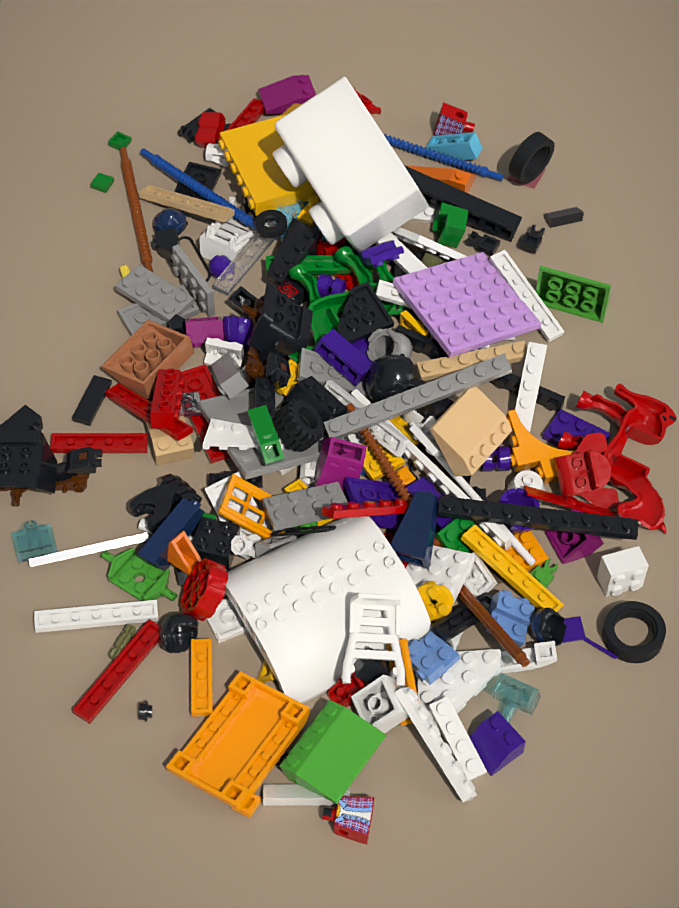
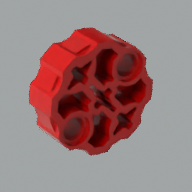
[180,558,228,621]

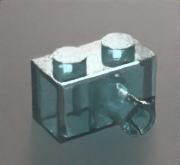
[12,520,58,563]
[492,673,541,723]

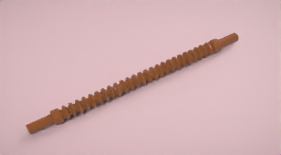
[346,403,442,547]

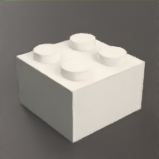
[596,546,649,597]
[351,674,409,734]

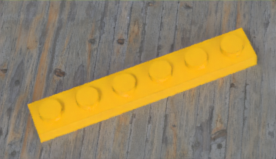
[461,525,564,612]

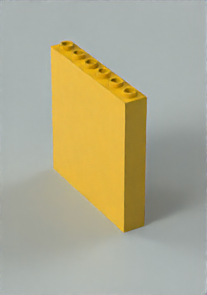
[218,114,317,216]

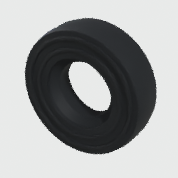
[255,210,287,238]

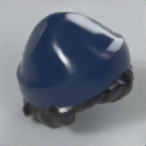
[153,208,188,235]
[531,607,567,646]

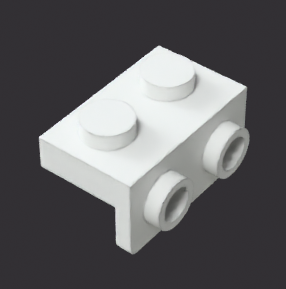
[204,338,244,368]
[410,416,444,456]
[464,552,498,598]

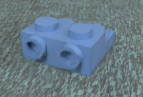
[485,590,535,647]
[408,631,461,685]

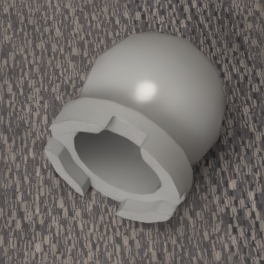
[367,329,413,363]

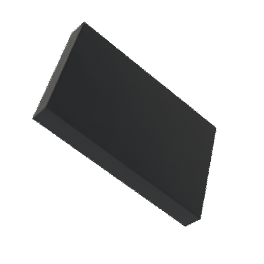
[174,162,222,201]

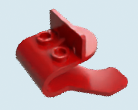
[554,433,619,509]

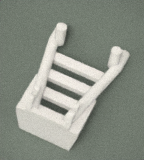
[199,196,274,263]
[342,593,405,687]

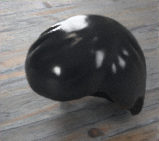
[160,613,199,653]

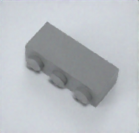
[211,352,249,399]

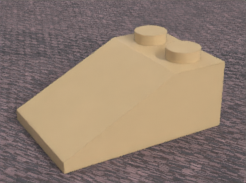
[145,410,194,466]

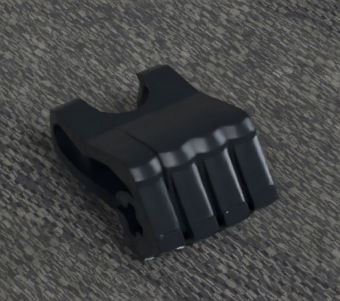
[129,474,202,534]

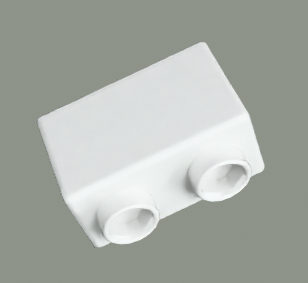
[272,76,429,252]

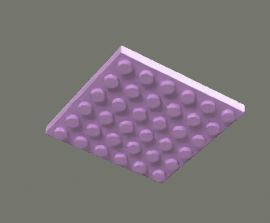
[393,252,542,357]

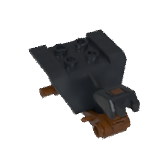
[241,282,313,388]
[0,430,103,507]

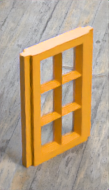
[218,474,285,539]

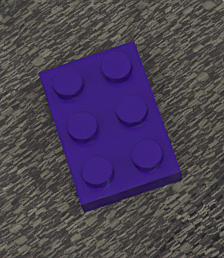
[542,409,611,451]

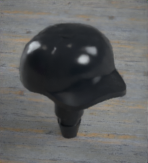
[366,354,420,403]

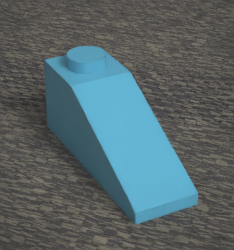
[426,132,483,160]

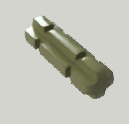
[109,624,136,660]

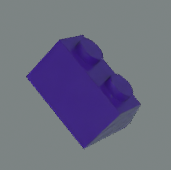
[469,711,526,776]

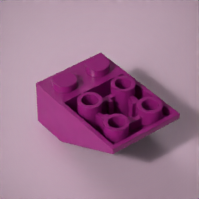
[314,437,367,497]

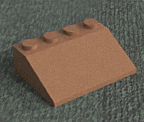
[101,320,195,400]

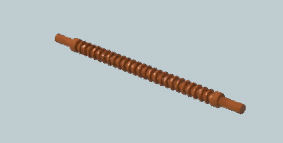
[120,147,153,272]

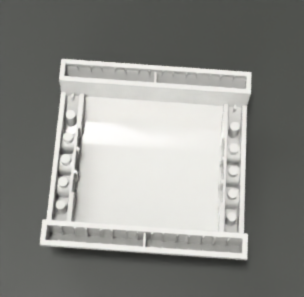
[224,516,432,704]

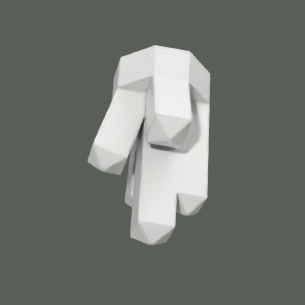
[205,143,230,168]
[300,460,319,485]
[231,534,261,560]

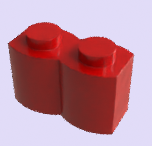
[195,112,226,148]

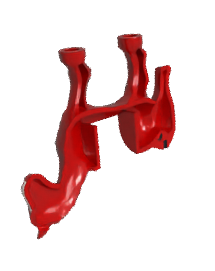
[556,384,677,534]

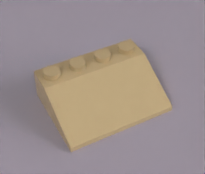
[430,386,512,476]

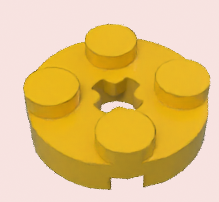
[417,581,454,622]

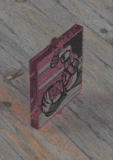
[179,392,203,417]

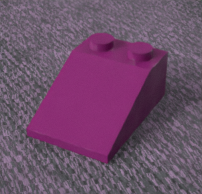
[258,75,316,114]

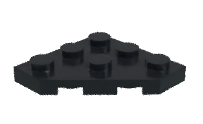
[337,282,394,344]

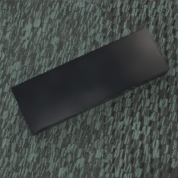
[72,375,112,426]

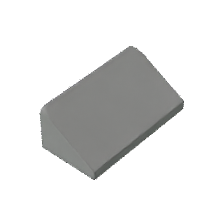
[255,535,297,557]

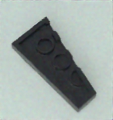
[267,218,323,286]

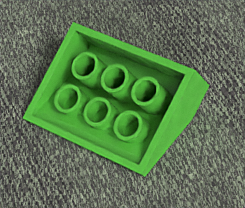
[536,265,611,323]
[280,700,386,804]

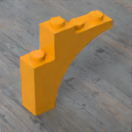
[506,410,575,484]

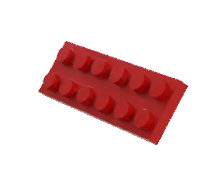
[181,364,230,464]

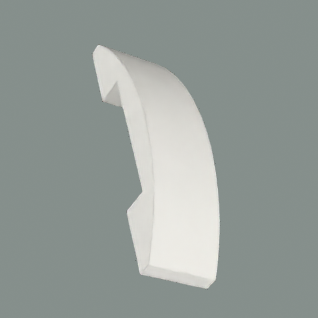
[484,641,557,673]

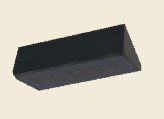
[544,207,584,228]

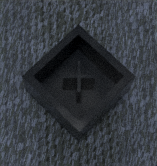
[192,517,240,570]

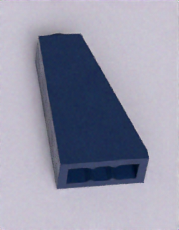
[390,490,439,569]
[138,498,205,571]

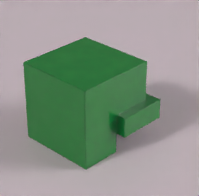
[432,203,468,248]

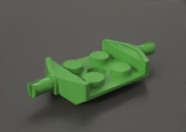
[101,548,178,601]

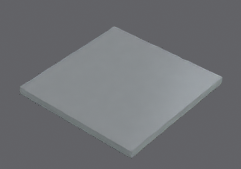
[197,387,345,480]

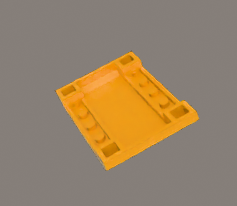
[166,671,310,810]

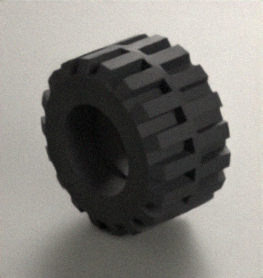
[273,398,325,452]

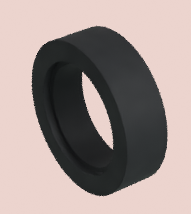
[509,132,555,184]
[602,601,666,664]

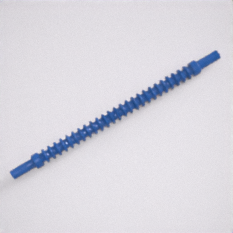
[384,134,504,181]
[140,148,256,230]

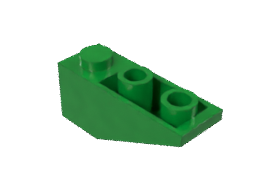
[247,405,285,466]

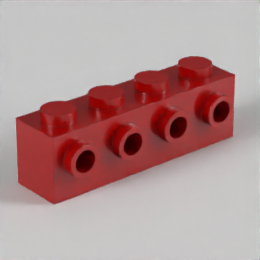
[150,369,185,428]

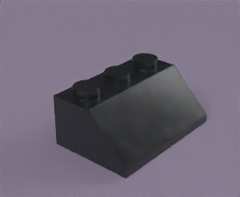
[281,376,347,436]

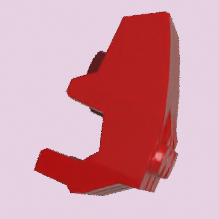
[315,237,349,255]
[327,671,367,707]

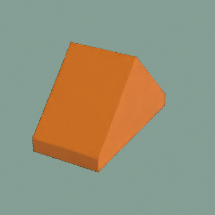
[167,531,202,575]

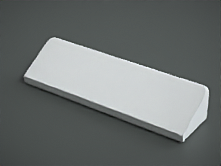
[263,784,350,806]

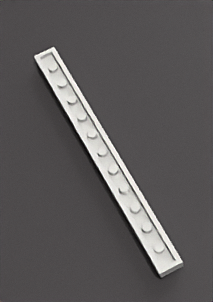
[351,389,511,551]

